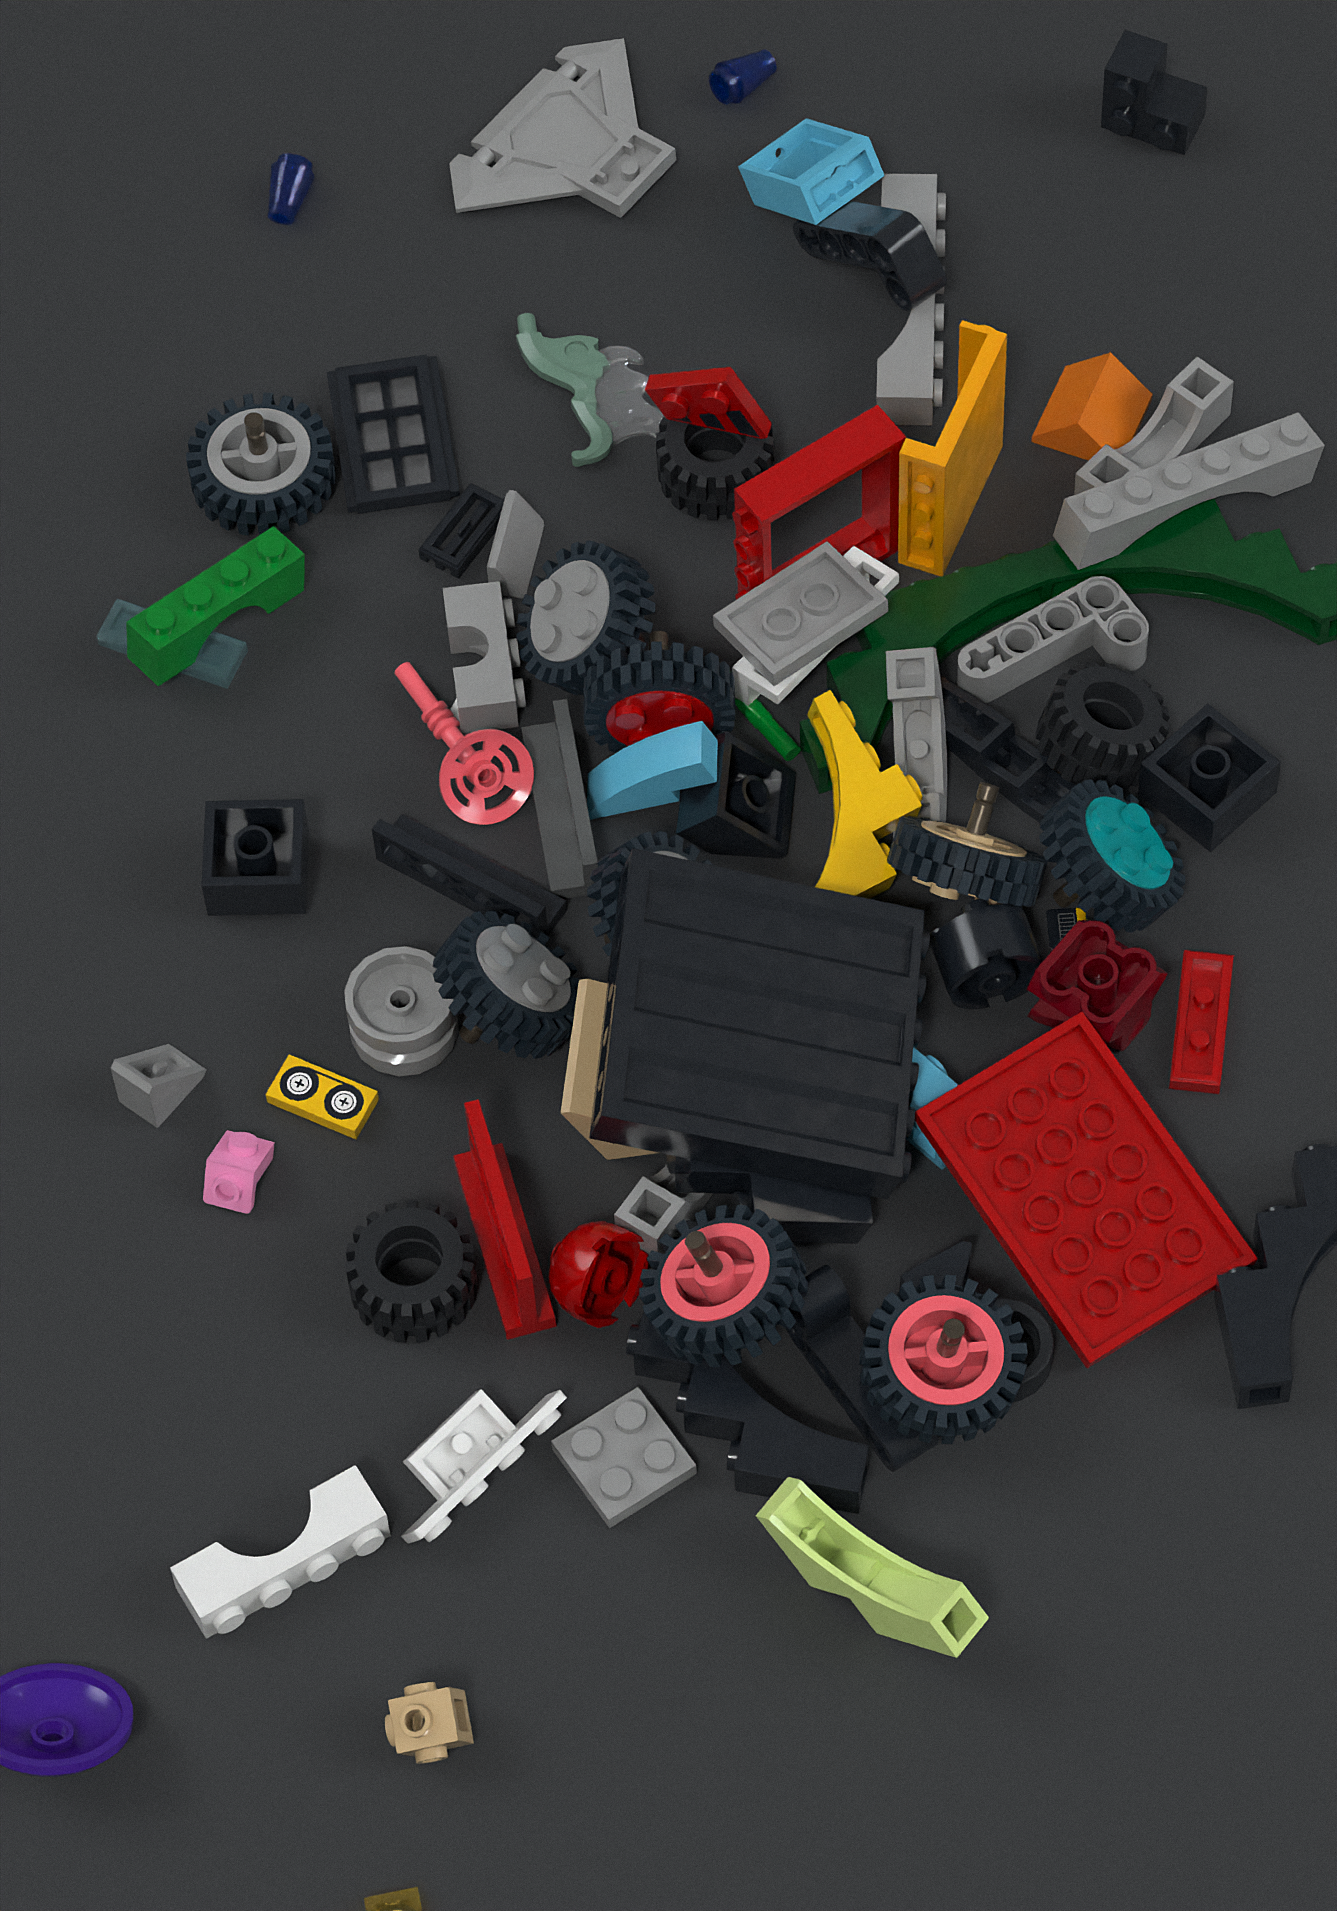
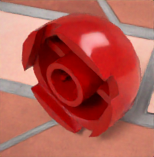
[549,1221,648,1328]

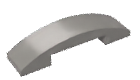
[886,647,947,838]

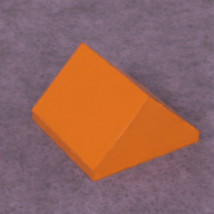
[1031,352,1153,461]

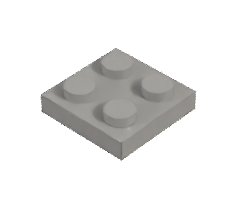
[551,1387,697,1528]

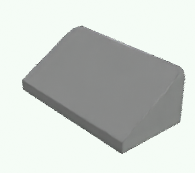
[487,490,544,598]

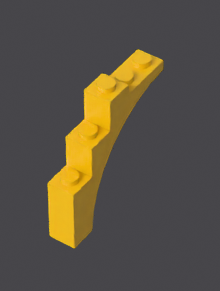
[807,690,922,899]

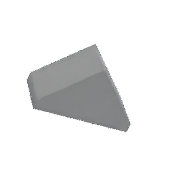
[111,1044,207,1128]

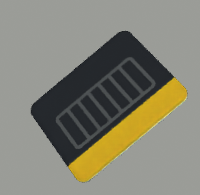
[1046,908,1086,949]

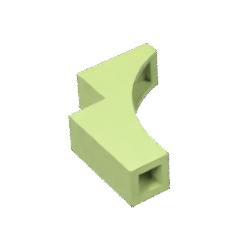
[756,1477,989,1658]

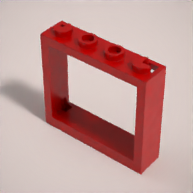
[732,405,906,600]

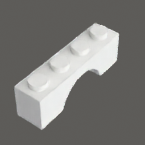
[170,1465,391,1639]

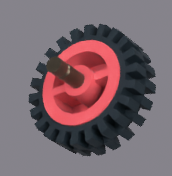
[639,1205,808,1367]
[859,1274,1027,1444]

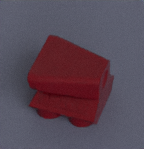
[1027,920,1168,1052]

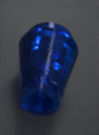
[709,49,777,104]
[267,153,315,225]

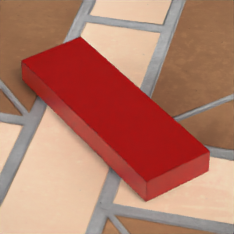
[1169,950,1234,1094]

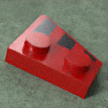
[645,367,772,439]

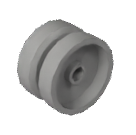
[344,946,459,1076]

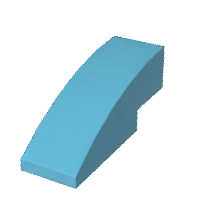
[587,721,718,820]

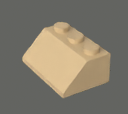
[561,979,658,1160]

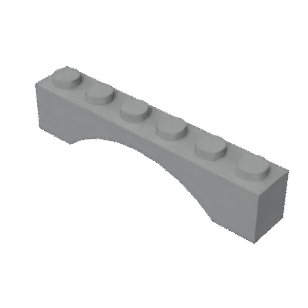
[876,173,946,425]
[1053,412,1325,570]

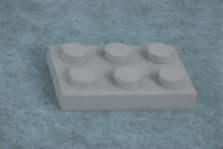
[713,542,888,686]

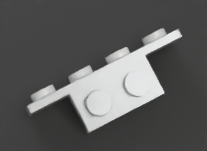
[401,1389,567,1544]

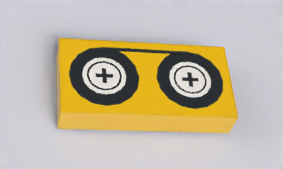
[266,1054,379,1139]

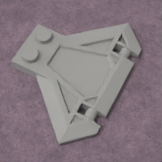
[449,38,677,218]

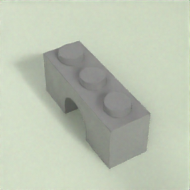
[443,581,526,734]

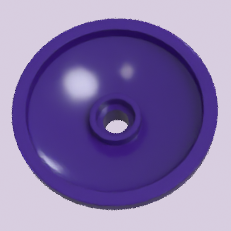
[0,1663,133,1777]

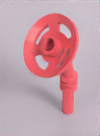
[394,662,534,825]

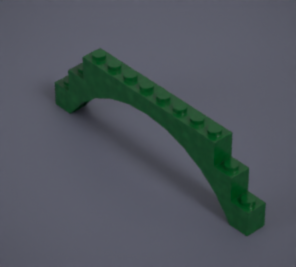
[799,498,1337,794]

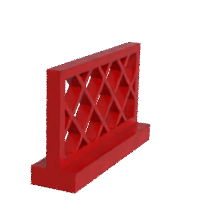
[453,1099,556,1340]

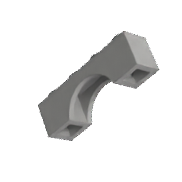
[1074,357,1234,495]
[614,1165,714,1256]

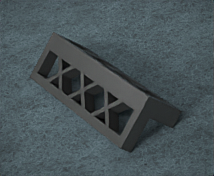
[521,699,598,899]

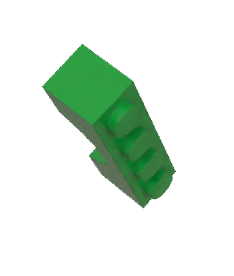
[126,526,305,686]

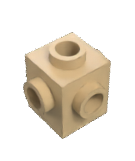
[385,1682,474,1764]

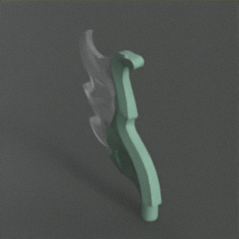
[516,313,665,467]

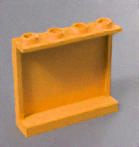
[898,320,1007,577]

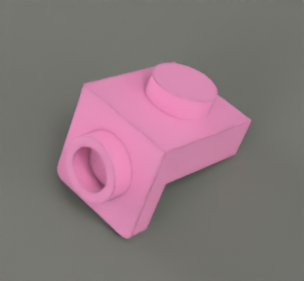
[203,1130,275,1214]

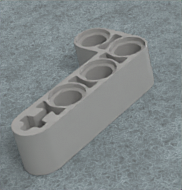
[957,576,1149,703]

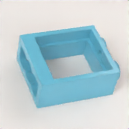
[738,118,885,225]

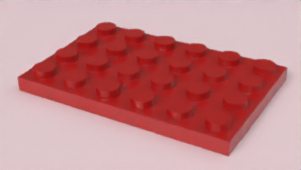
[914,1011,1258,1369]

